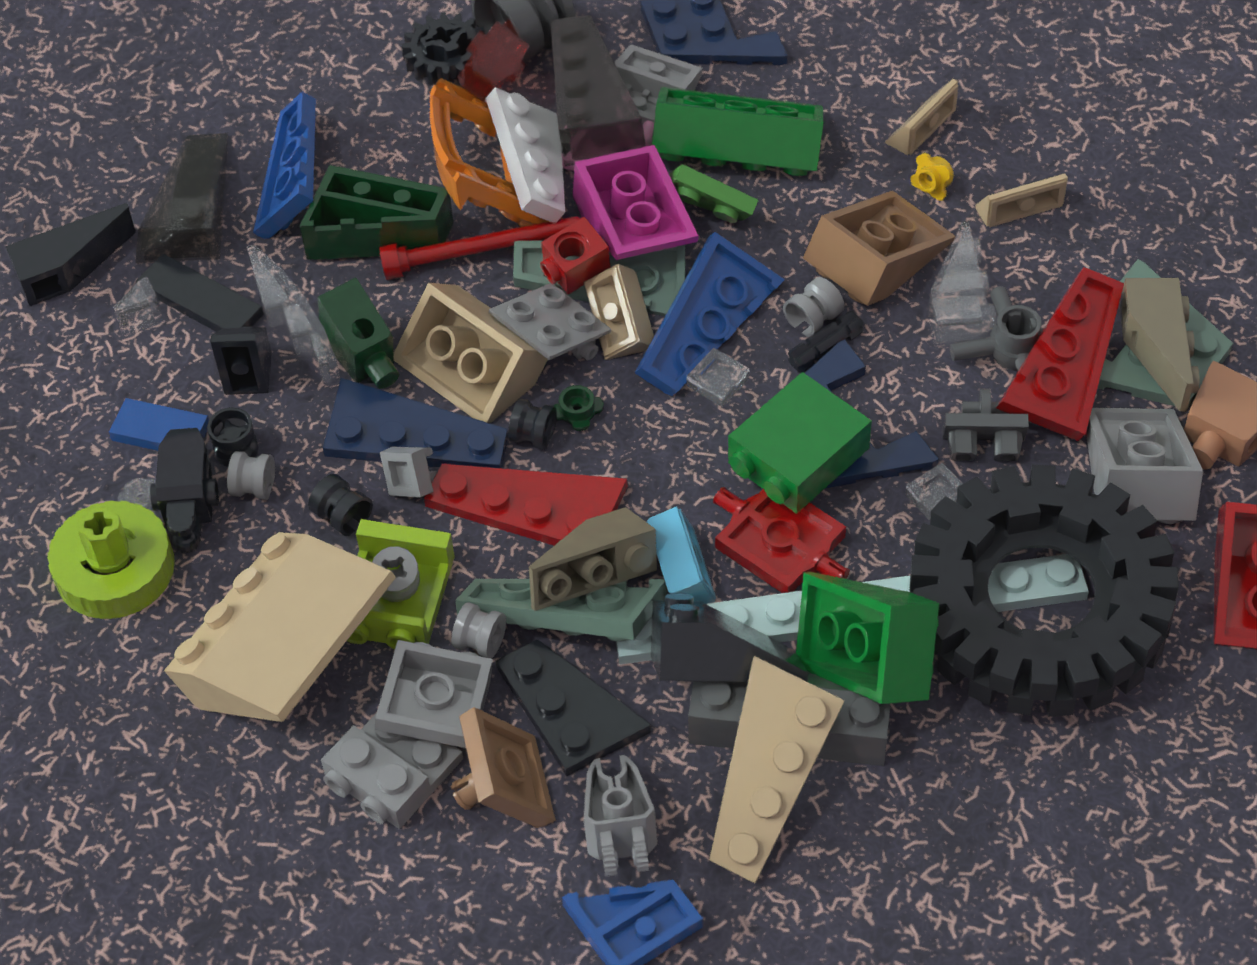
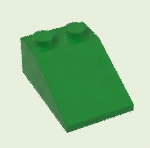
[796,572,939,704]

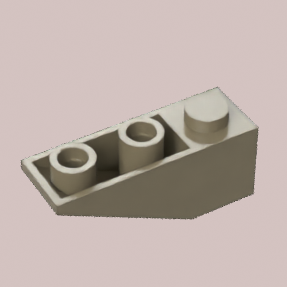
[1119,278,1200,411]
[529,507,657,611]

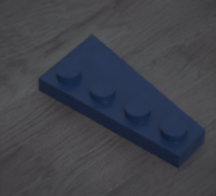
[323,378,508,468]

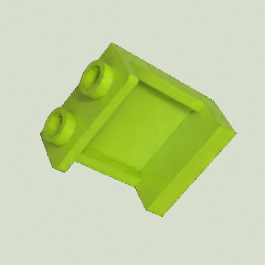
[347,519,455,649]

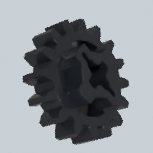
[401,12,489,86]

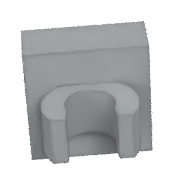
[380,447,437,497]

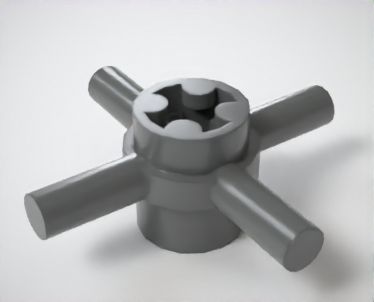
[950,286,1044,371]

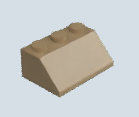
[394,283,548,423]

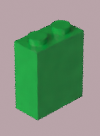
[728,372,872,514]

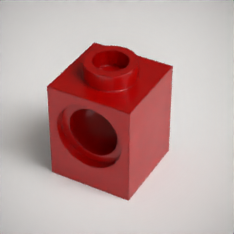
[540,216,610,295]

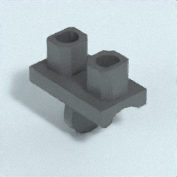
[942,388,1029,461]

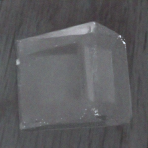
[113,276,164,337]

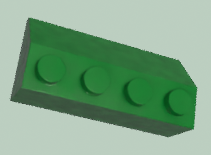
[652,87,824,176]

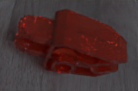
[458,20,530,102]

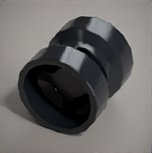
[207,407,259,467]
[308,474,373,536]

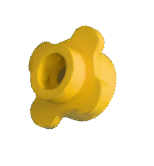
[911,153,953,201]

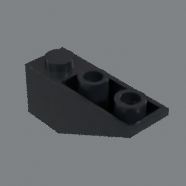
[5,203,136,306]

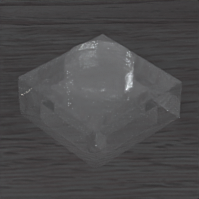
[687,348,749,407]
[906,463,963,520]

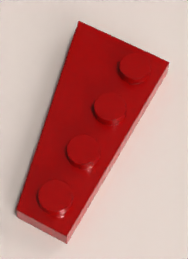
[996,267,1124,441]
[424,464,628,546]

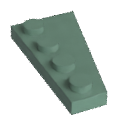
[456,579,667,641]

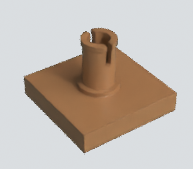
[451,707,555,828]

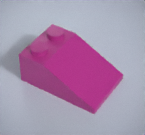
[573,145,699,260]

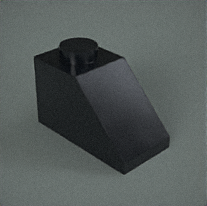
[210,327,272,395]

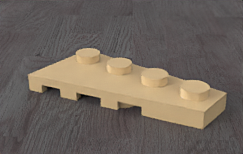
[709,656,845,883]

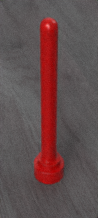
[380,216,581,280]

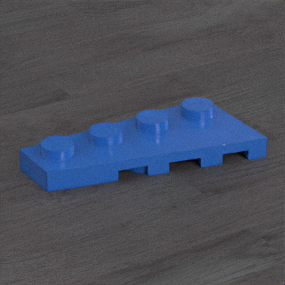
[253,91,316,239]

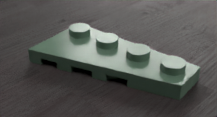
[513,241,685,316]

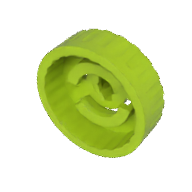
[47,501,175,619]

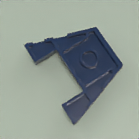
[640,0,787,65]
[805,340,939,488]

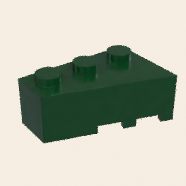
[300,165,454,260]

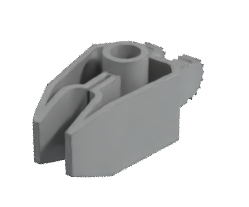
[584,755,658,876]

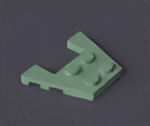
[1098,259,1233,409]

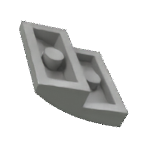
[593,44,702,128]

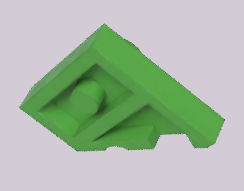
[669,164,758,223]

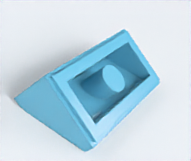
[647,506,717,604]

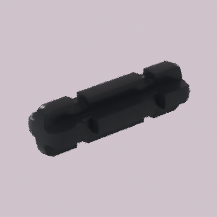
[788,311,864,372]

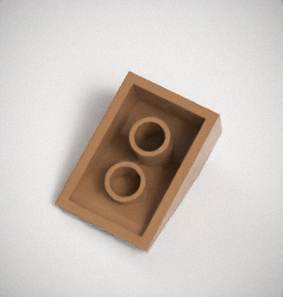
[803,190,956,306]

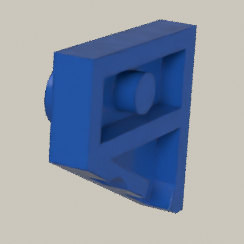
[562,880,703,965]

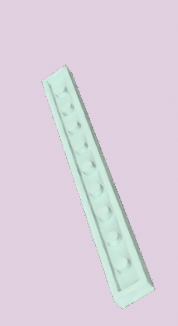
[616,554,1089,665]

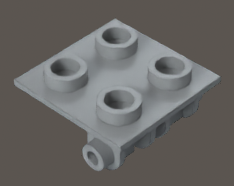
[489,283,611,360]

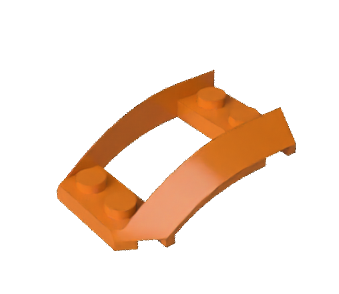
[430,78,563,227]

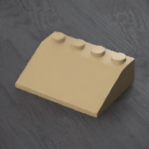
[164,532,396,722]

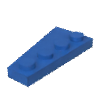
[635,232,785,396]

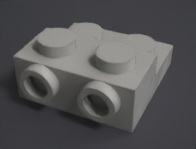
[375,640,493,748]
[321,713,463,829]

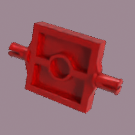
[713,487,850,593]

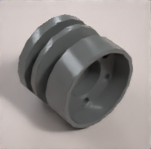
[471,0,577,67]

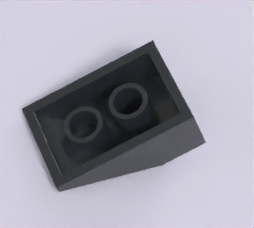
[651,594,808,682]

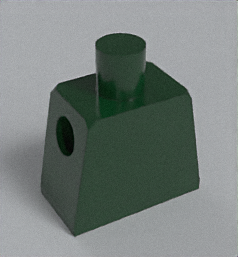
[317,277,400,389]

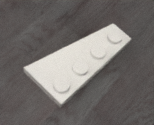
[486,87,565,223]

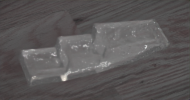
[246,244,341,389]

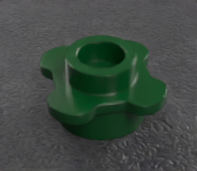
[553,385,604,431]

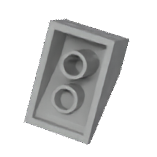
[1086,408,1203,524]

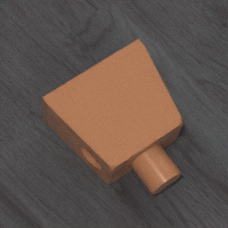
[1184,360,1257,469]

